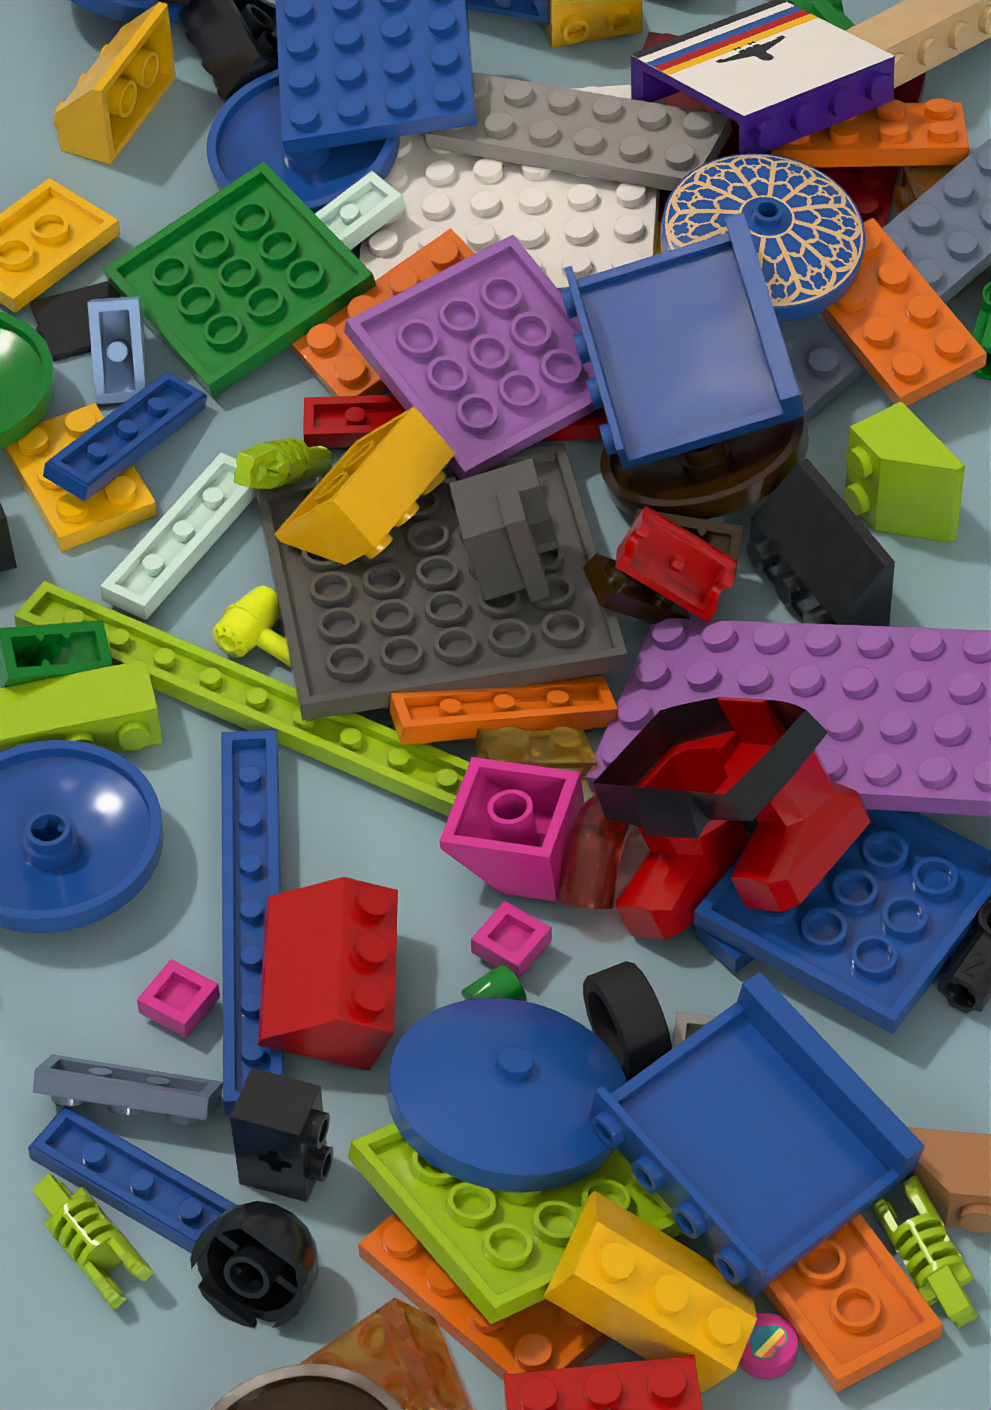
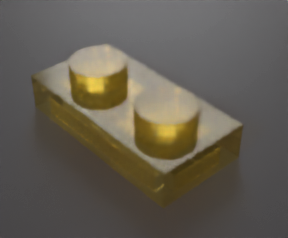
[474,726,598,780]

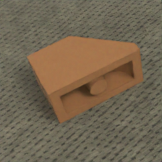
[902,1127,991,1233]

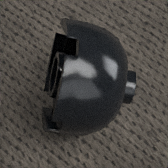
[190,1201,319,1328]

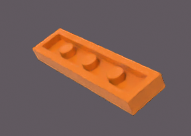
[389,675,618,745]

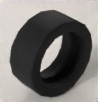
[583,961,672,1082]

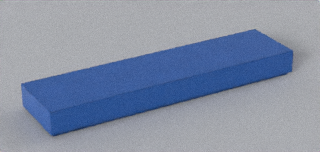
[43,371,208,501]
[28,1106,237,1254]

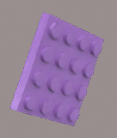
[344,235,598,480]

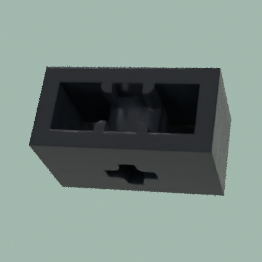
[230,1068,333,1202]

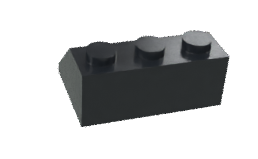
[178,0,279,103]
[746,458,895,627]

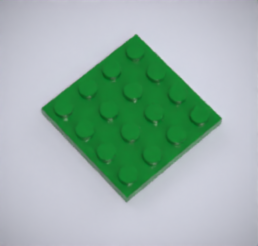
[103,161,376,398]

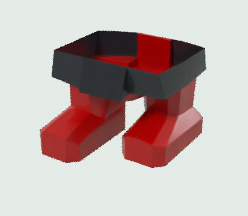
[593,697,870,940]

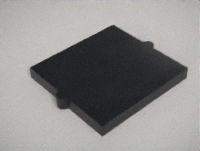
[30,281,120,362]

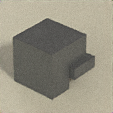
[449,458,560,603]

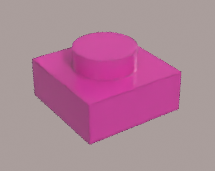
[471,901,552,979]
[137,959,220,1038]

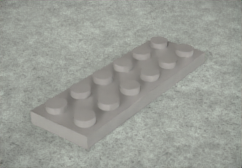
[425,72,732,191]

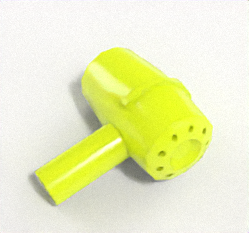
[212,585,291,667]

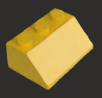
[54,2,176,165]
[274,406,456,565]
[544,1191,757,1393]

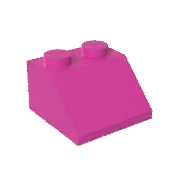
[439,757,587,902]

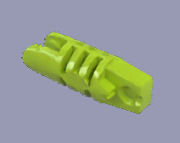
[233,437,334,489]
[32,1174,154,1309]
[871,1175,979,1329]

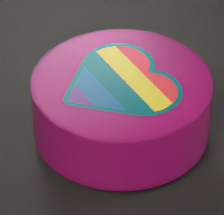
[739,1313,798,1379]

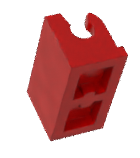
[615,505,737,622]

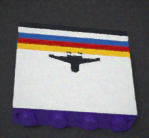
[630,0,895,154]

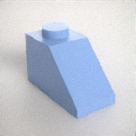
[87,296,147,404]

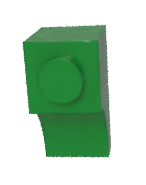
[0,620,113,688]

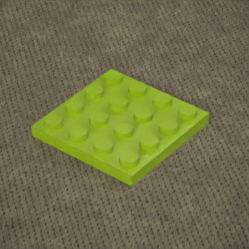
[348,1123,683,1325]

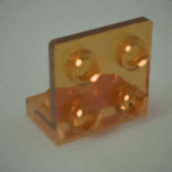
[300,1297,473,1410]

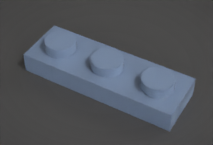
[33,1054,223,1125]

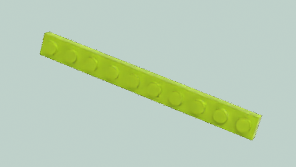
[14,581,469,817]

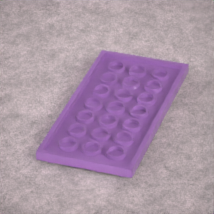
[585,618,991,817]

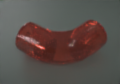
[557,794,640,910]

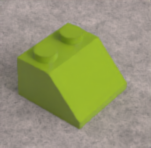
[843,401,965,543]

